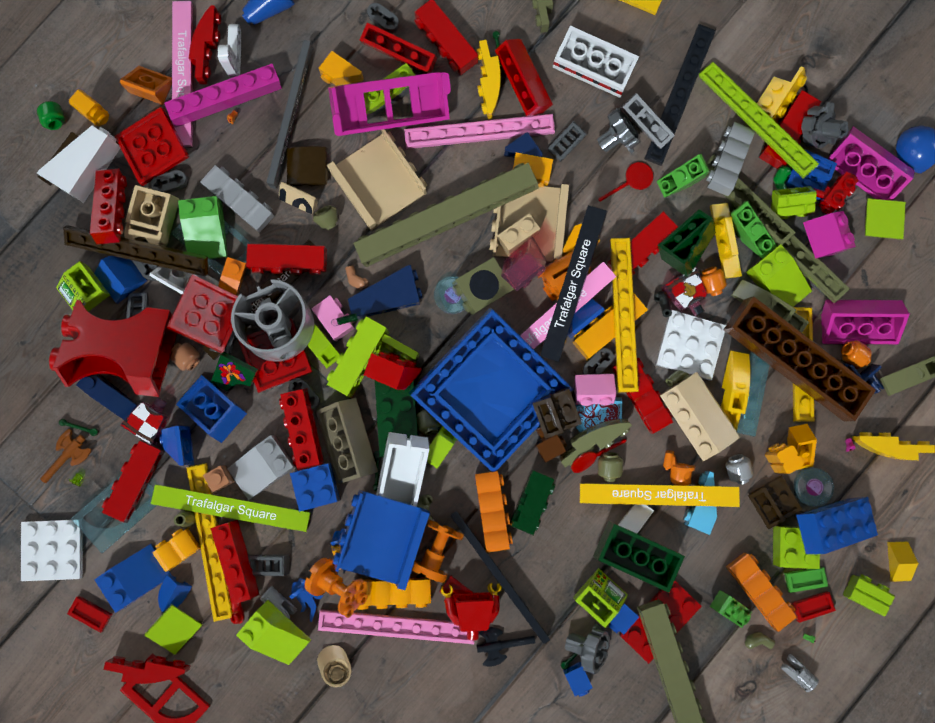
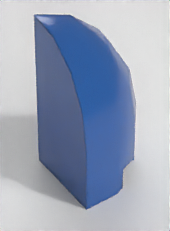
[158,575,192,613]

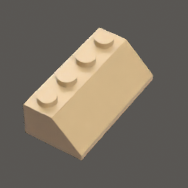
[660,372,740,461]

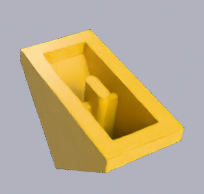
[887,541,919,582]

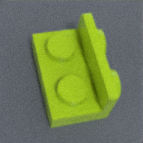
[378,334,420,363]

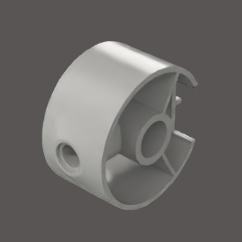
[231,279,314,361]

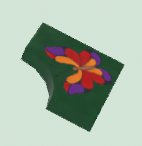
[211,351,258,391]

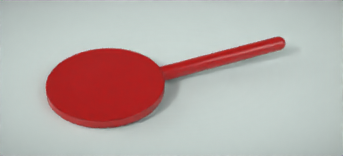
[598,162,653,202]
[571,439,627,473]

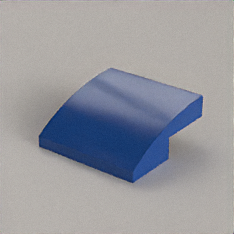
[785,149,837,200]

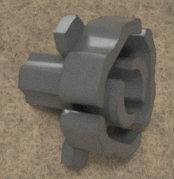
[801,102,849,148]
[597,108,641,154]
[565,623,610,674]

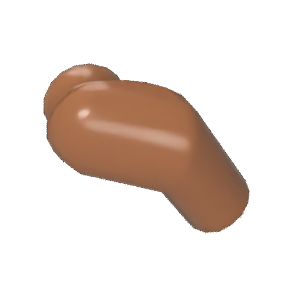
[345,266,369,289]

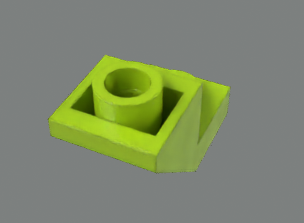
[308,323,340,369]
[427,426,457,468]

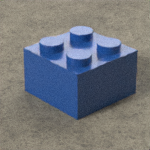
[290,463,340,512]

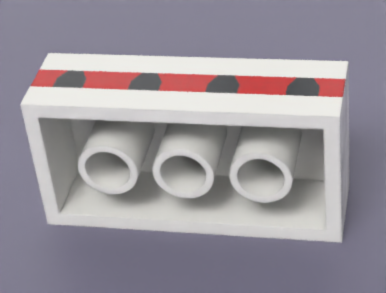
[553,26,639,98]

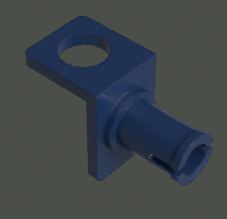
[843,364,884,394]

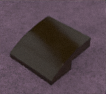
[287,146,327,186]
[532,387,582,439]
[748,475,803,530]

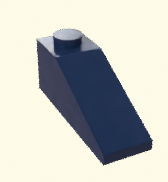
[76,374,138,420]

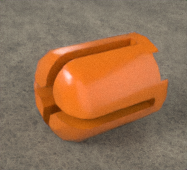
[537,251,592,301]

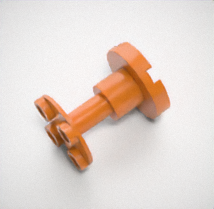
[412,519,464,583]
[305,558,368,618]

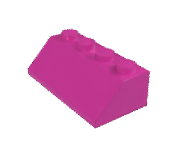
[828,126,915,201]
[821,300,910,344]

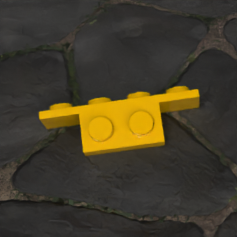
[757,67,807,123]
[710,203,742,279]

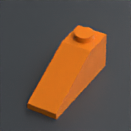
[218,257,247,296]

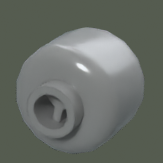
[725,454,754,484]

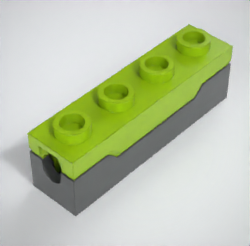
[363,63,415,121]

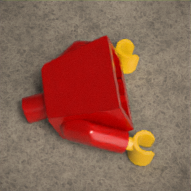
[441,583,502,641]

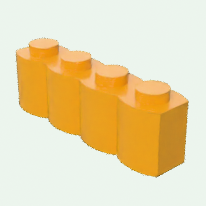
[351,578,431,610]

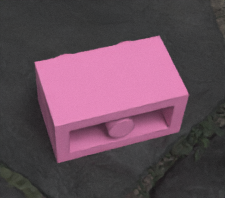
[311,296,354,341]
[574,374,616,406]

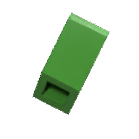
[657,154,709,198]
[731,201,777,258]
[710,590,752,628]

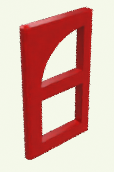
[120,653,211,723]

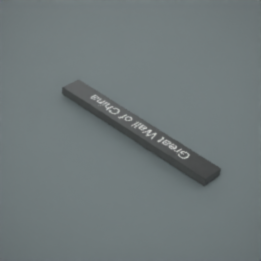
[267,40,313,189]

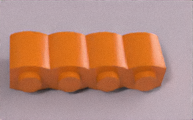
[475,471,513,553]
[726,553,797,632]

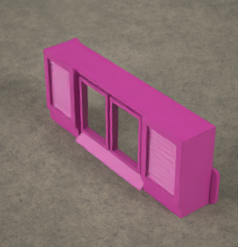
[328,72,451,136]

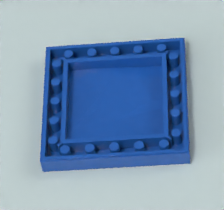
[409,308,573,472]

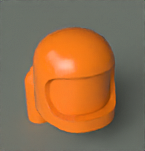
[663,450,695,486]

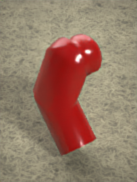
[230,598,245,624]

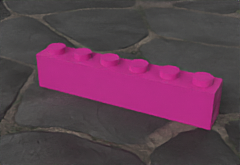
[164,64,282,127]

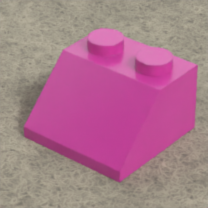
[803,211,856,259]

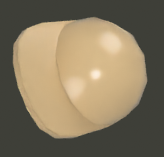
[317,645,352,688]

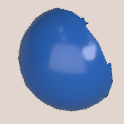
[896,125,935,174]

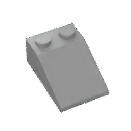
[227,435,296,500]

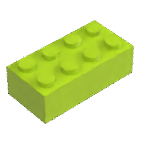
[326,316,390,398]

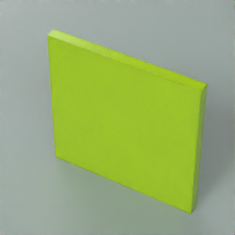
[865,198,906,240]
[144,605,202,655]

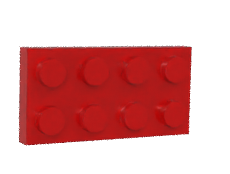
[619,581,702,664]

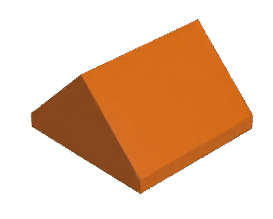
[120,66,172,105]

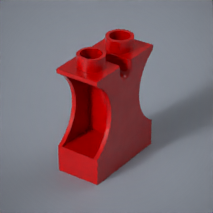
[49,300,177,397]

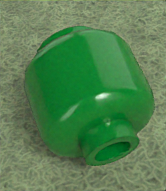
[37,101,65,130]

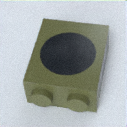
[452,257,514,315]

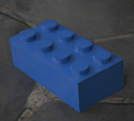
[796,497,878,554]

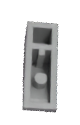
[620,93,675,149]

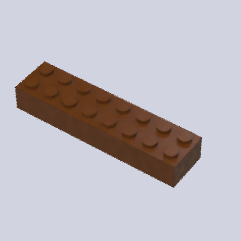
[723,296,876,422]

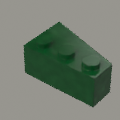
[658,209,716,278]
[510,470,556,536]

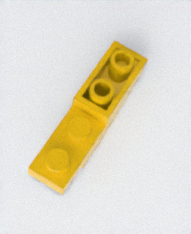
[476,40,500,120]
[721,350,750,431]
[852,432,935,460]

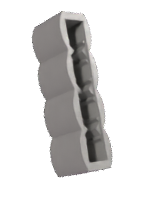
[706,122,755,196]
[200,165,274,233]

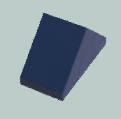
[504,132,543,158]

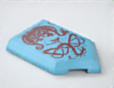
[575,397,622,432]

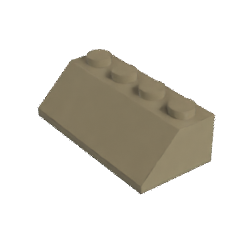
[316,398,378,485]

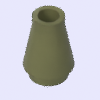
[174,510,196,529]

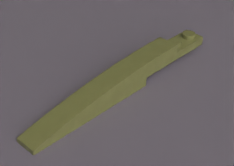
[705,155,850,303]

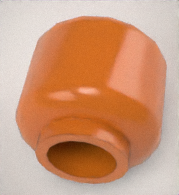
[700,267,727,296]
[841,340,872,369]

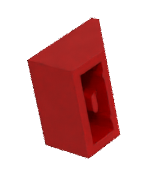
[364,351,421,390]

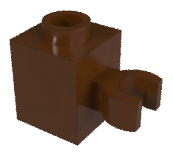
[535,427,567,462]

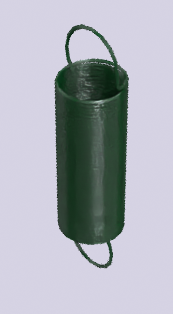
[331,313,363,326]

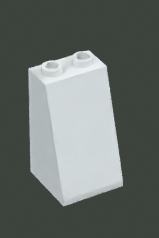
[37,126,121,203]

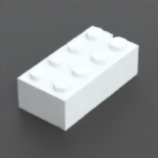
[376,432,429,506]

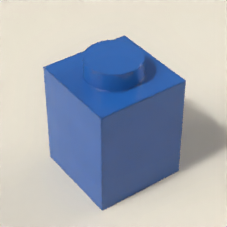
[608,603,639,635]
[563,662,593,697]

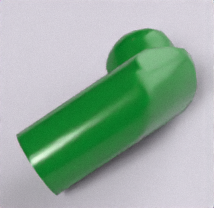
[773,166,791,190]

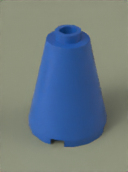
[242,0,295,25]

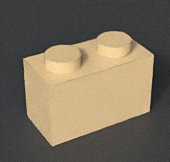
[497,214,540,255]

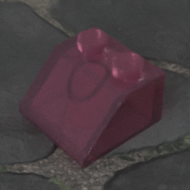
[501,236,546,291]

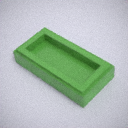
[784,566,828,593]

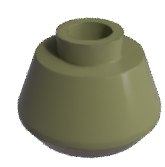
[313,205,338,230]

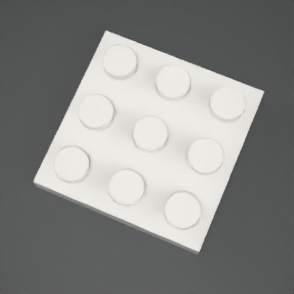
[655,310,726,381]
[21,519,83,581]

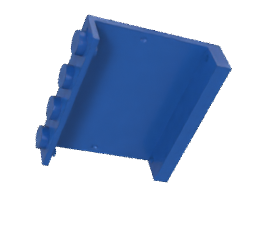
[332,490,430,590]

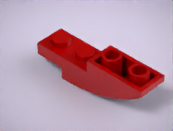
[188,5,221,84]
[103,656,191,684]

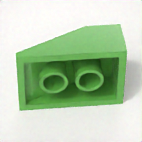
[178,196,227,259]

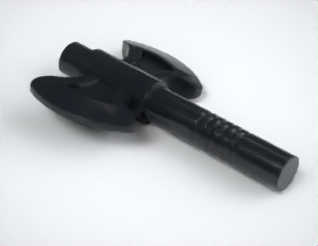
[477,627,536,667]

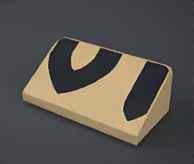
[279,182,318,214]

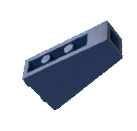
[348,265,423,319]

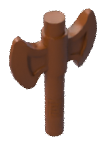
[40,429,91,483]

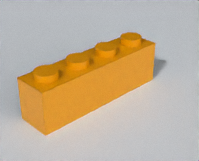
[573,292,648,360]

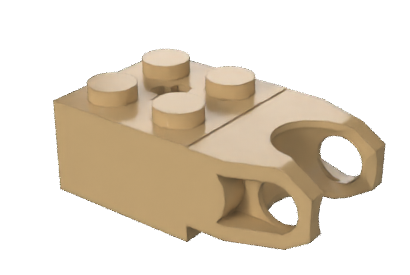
[124,185,180,247]

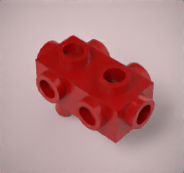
[813,171,859,214]

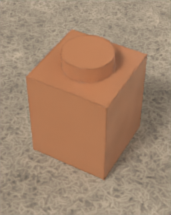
[203,465,235,492]

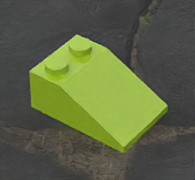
[746,244,812,307]
[236,600,311,665]

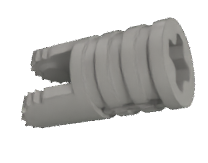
[260,586,297,619]
[780,654,819,692]

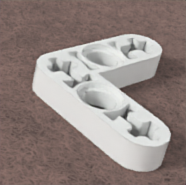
[218,24,241,77]

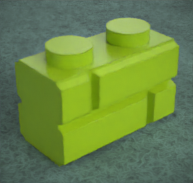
[771,186,817,219]
[843,574,895,617]

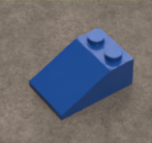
[176,375,247,443]
[94,544,172,613]

